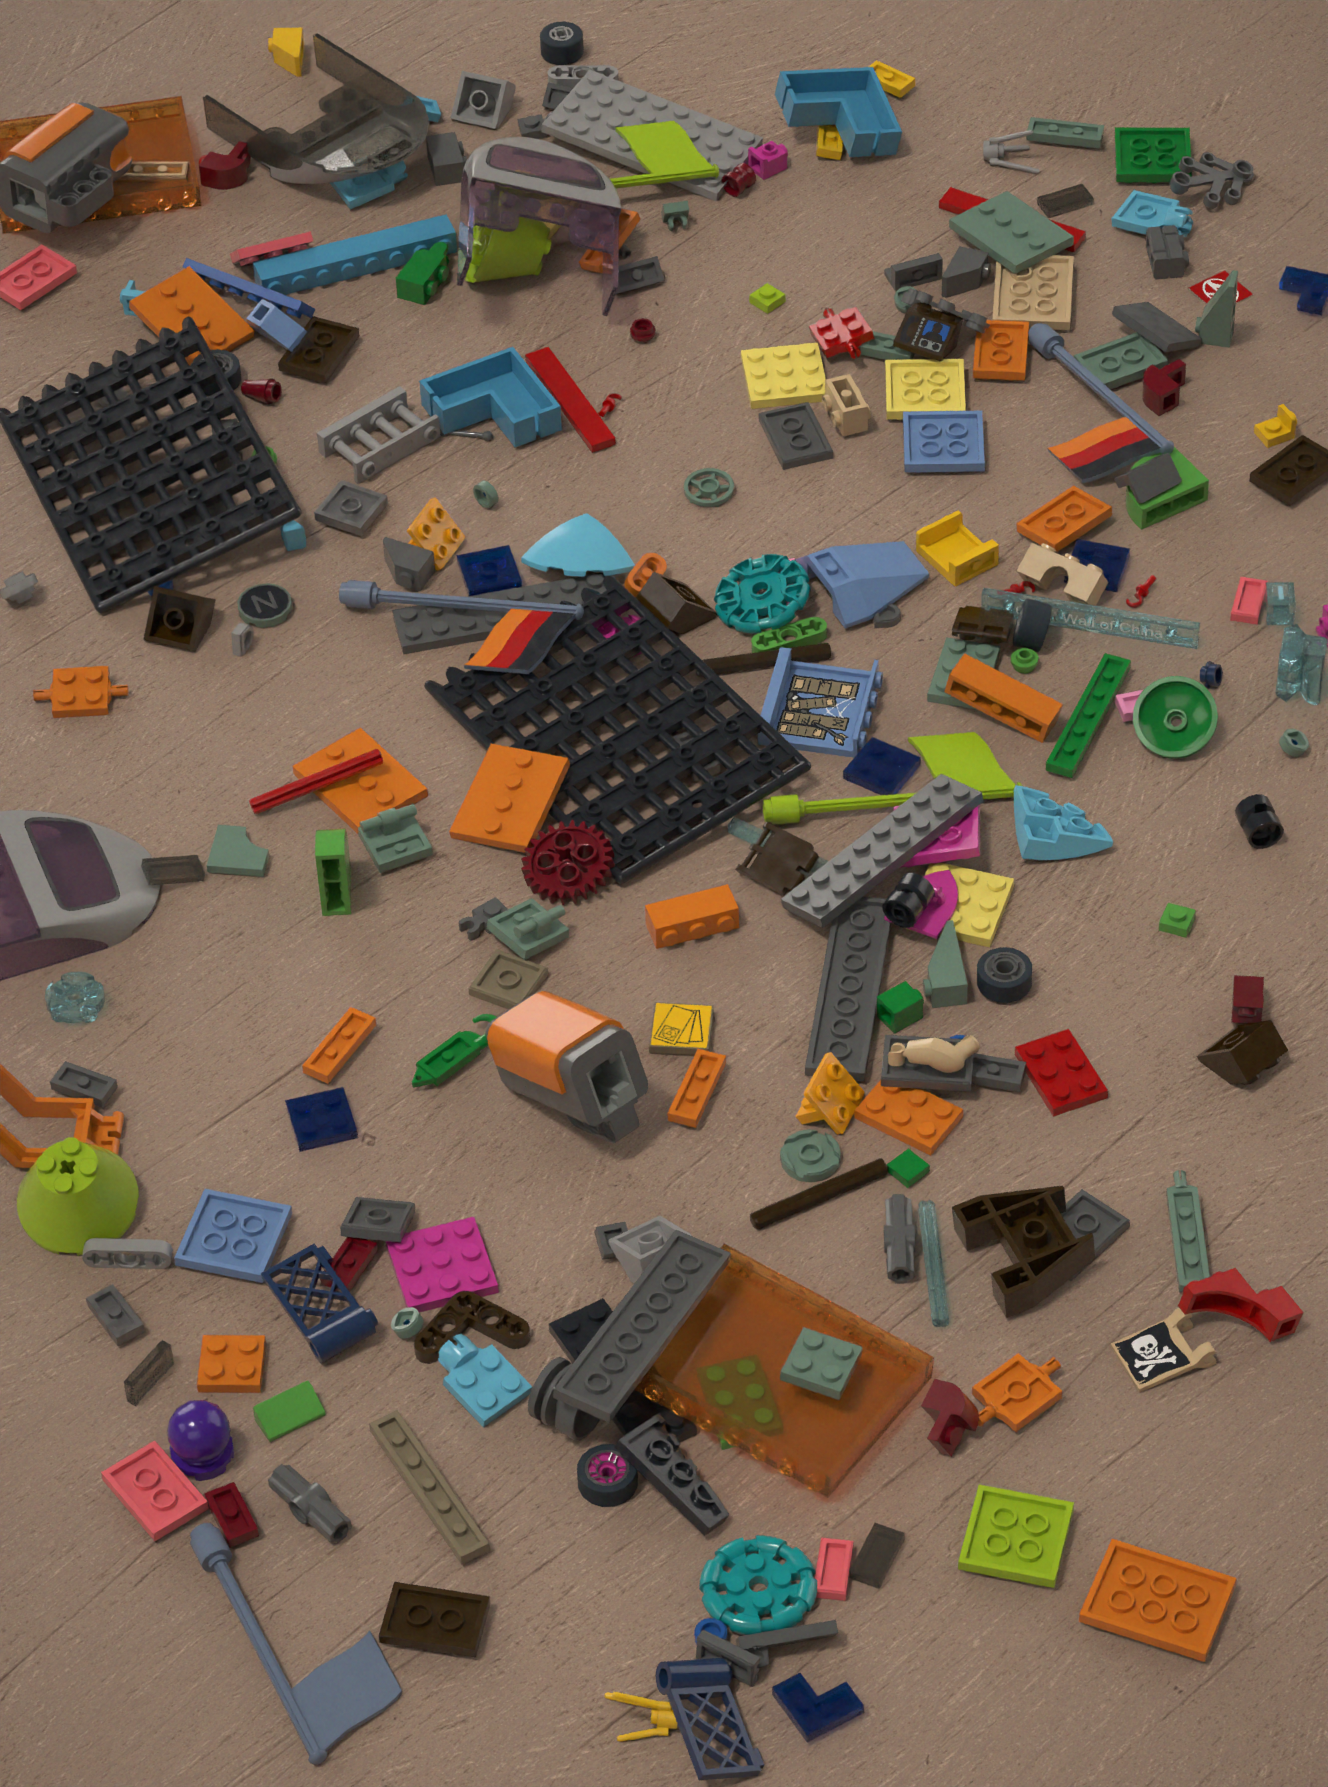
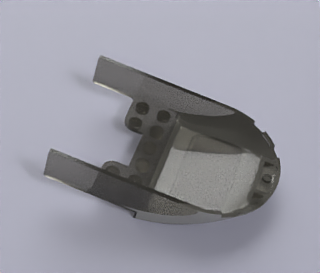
[203,33,429,184]

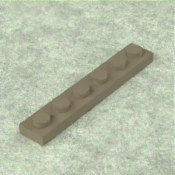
[369,1410,490,1565]

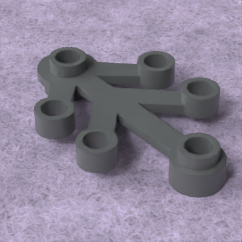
[1170,152,1254,209]
[901,288,990,334]

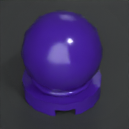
[167,1400,234,1481]

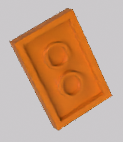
[973,320,1029,381]
[1016,486,1112,553]
[854,1080,963,1156]

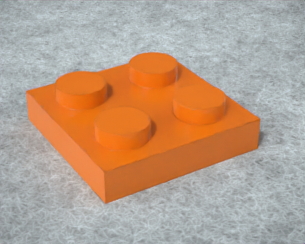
[197,1335,266,1393]

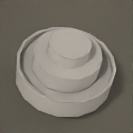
[0,571,38,604]

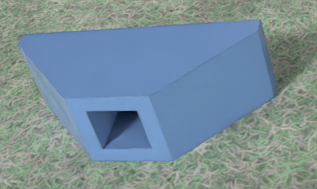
[246,299,307,352]

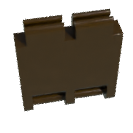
[952,605,1014,644]
[735,822,819,896]

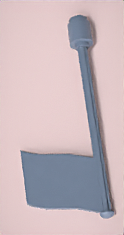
[190,1523,402,1765]

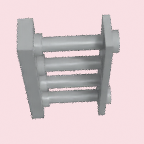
[317,386,441,484]

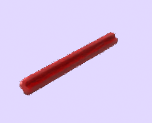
[249,749,384,814]

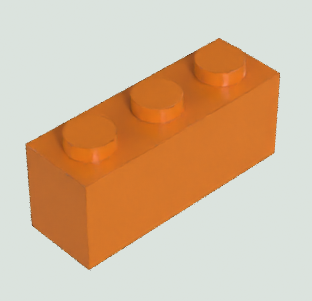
[645,884,739,949]

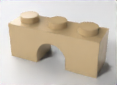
[1017,543,1108,611]

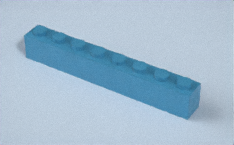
[253,214,457,295]

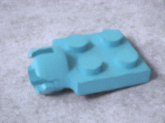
[330,152,408,209]
[1111,190,1193,237]
[438,1334,532,1428]

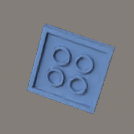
[903,410,985,473]
[174,1189,292,1283]

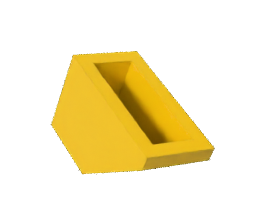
[268,27,304,77]

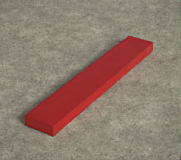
[939,187,1086,252]
[525,346,616,453]

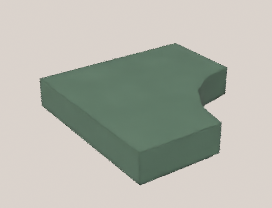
[207,825,269,877]

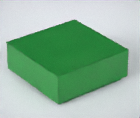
[887,1148,930,1188]

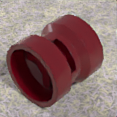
[721,163,756,197]

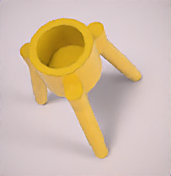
[604,1692,677,1742]

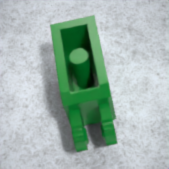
[396,242,449,305]

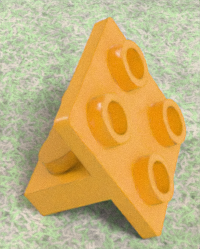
[407,497,465,571]
[795,1052,865,1135]

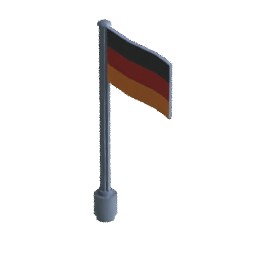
[1028,323,1174,483]
[339,580,584,674]

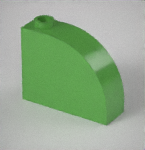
[1126,447,1209,530]
[315,828,351,916]

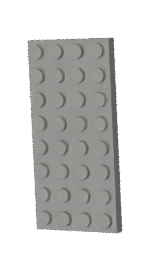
[541,70,763,201]

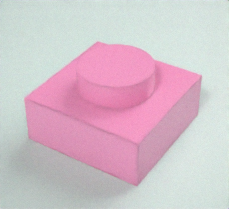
[1115,690,1143,722]

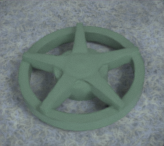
[684,468,734,507]

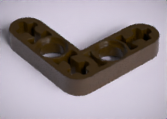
[414,1291,530,1364]

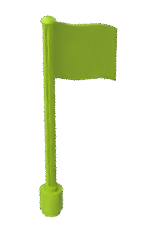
[496,120,720,205]
[763,732,1023,825]

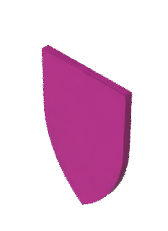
[884,870,958,939]

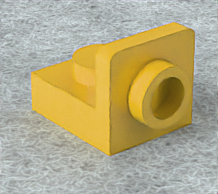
[1254,404,1297,448]

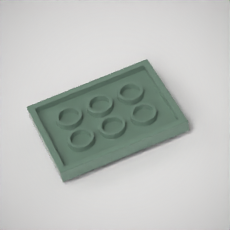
[949,191,1074,274]

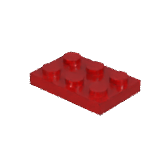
[1015,1029,1108,1117]

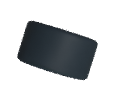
[540,21,584,65]
[1012,598,1052,652]

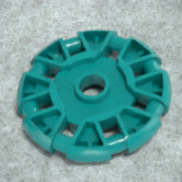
[714,554,810,634]
[699,1535,817,1635]

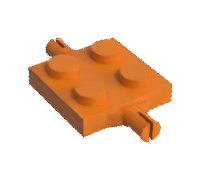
[33,666,129,718]
[972,1353,1062,1432]

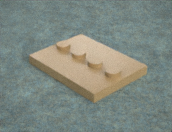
[992,255,1074,330]

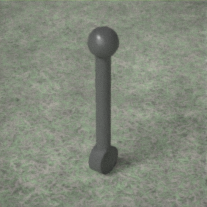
[440,430,493,441]

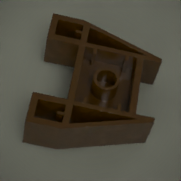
[952,1185,1095,1318]

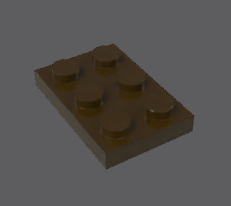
[278,316,360,383]
[1249,435,1328,506]
[379,1582,491,1658]

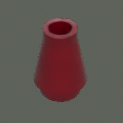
[241,378,282,404]

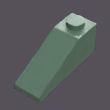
[1195,270,1238,348]
[923,920,968,1008]

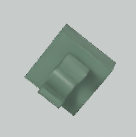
[661,201,689,231]

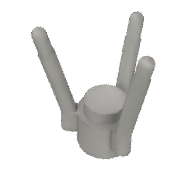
[983,130,1040,174]

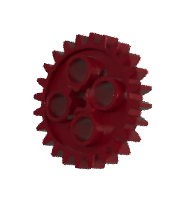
[521,820,615,905]

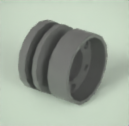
[528,1357,600,1441]

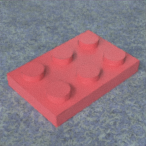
[230,231,313,266]
[0,244,77,310]
[101,1440,209,1541]

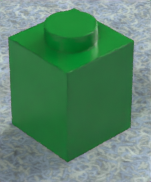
[877,981,924,1034]

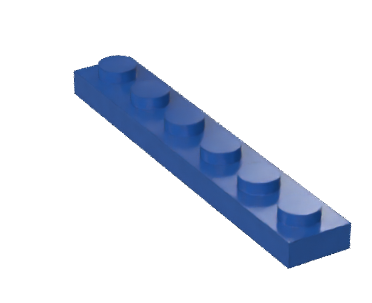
[183,258,315,319]

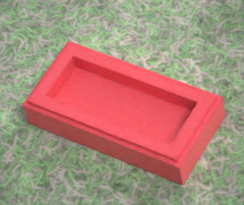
[1230,577,1268,625]
[815,1538,854,1601]

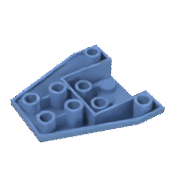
[795,541,929,629]

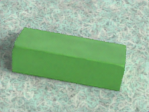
[253,1381,326,1442]

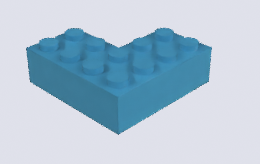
[775,67,902,157]
[419,347,562,447]

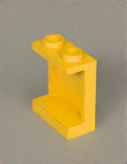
[916,510,999,587]

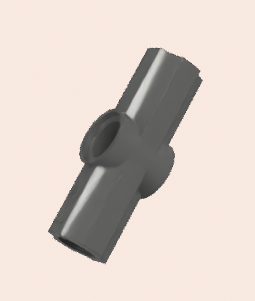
[884,1194,915,1284]
[268,1464,352,1543]

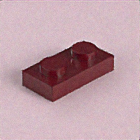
[320,1237,378,1292]
[204,1482,259,1548]

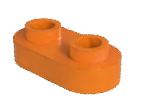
[624,553,667,597]

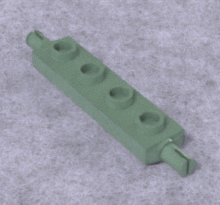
[1166,1170,1210,1292]

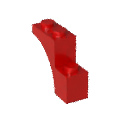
[1178,1268,1304,1342]

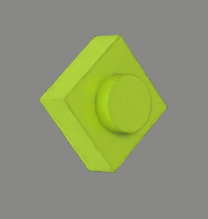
[749,283,786,314]

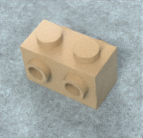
[822,374,871,436]

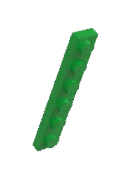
[1046,653,1131,778]

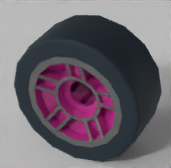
[577,1444,638,1507]

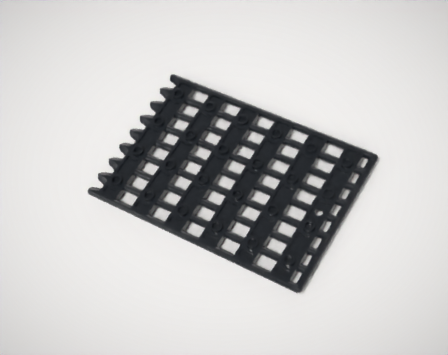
[0,317,302,613]
[424,575,811,884]

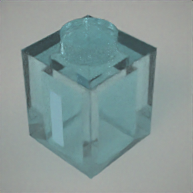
[1265,582,1296,625]

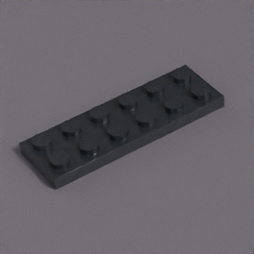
[549,1298,697,1442]

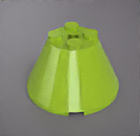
[464,183,551,283]
[17,1137,139,1256]

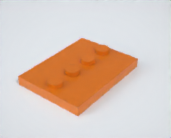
[129,266,255,366]
[292,727,428,834]
[449,743,570,853]
[1079,1539,1237,1662]

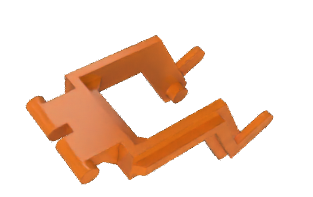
[0,1064,124,1168]

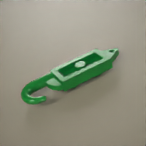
[412,1014,497,1088]

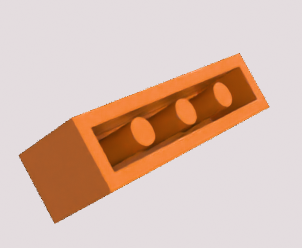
[944,653,1063,743]

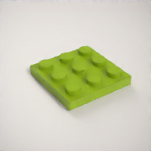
[958,1484,1074,1588]

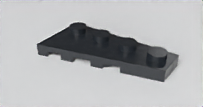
[615,1413,729,1536]

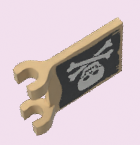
[1111,1308,1216,1393]

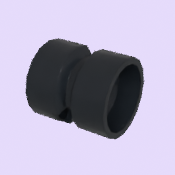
[1235,794,1284,849]
[882,873,935,928]

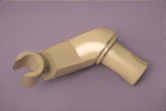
[888,1035,980,1073]

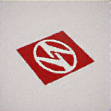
[1189,270,1253,303]

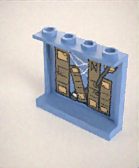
[758,647,883,758]

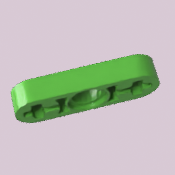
[751,617,827,653]

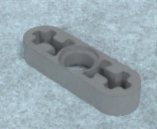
[548,65,619,88]
[82,1238,173,1269]

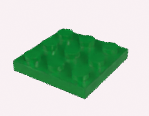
[1114,127,1192,183]

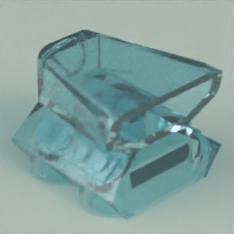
[1276,624,1328,705]

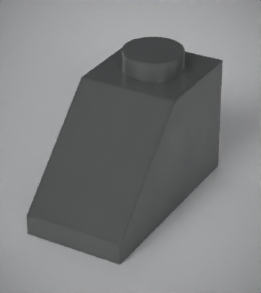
[942,246,991,298]
[383,537,435,591]

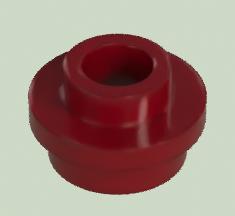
[630,318,656,342]

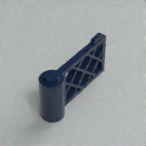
[261,1243,378,1364]
[655,1658,764,1781]

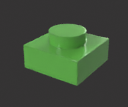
[1159,903,1196,938]

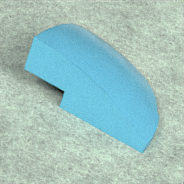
[521,513,635,577]
[1014,785,1113,860]

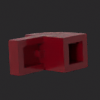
[199,141,251,190]
[1142,359,1186,416]
[1231,975,1264,1024]
[921,1379,979,1457]

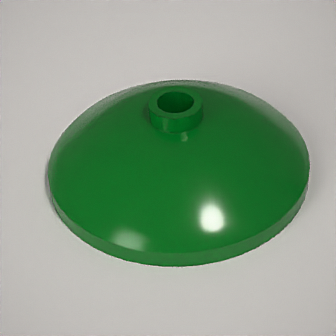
[1133,676,1218,759]

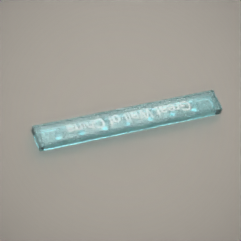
[981,588,1200,649]

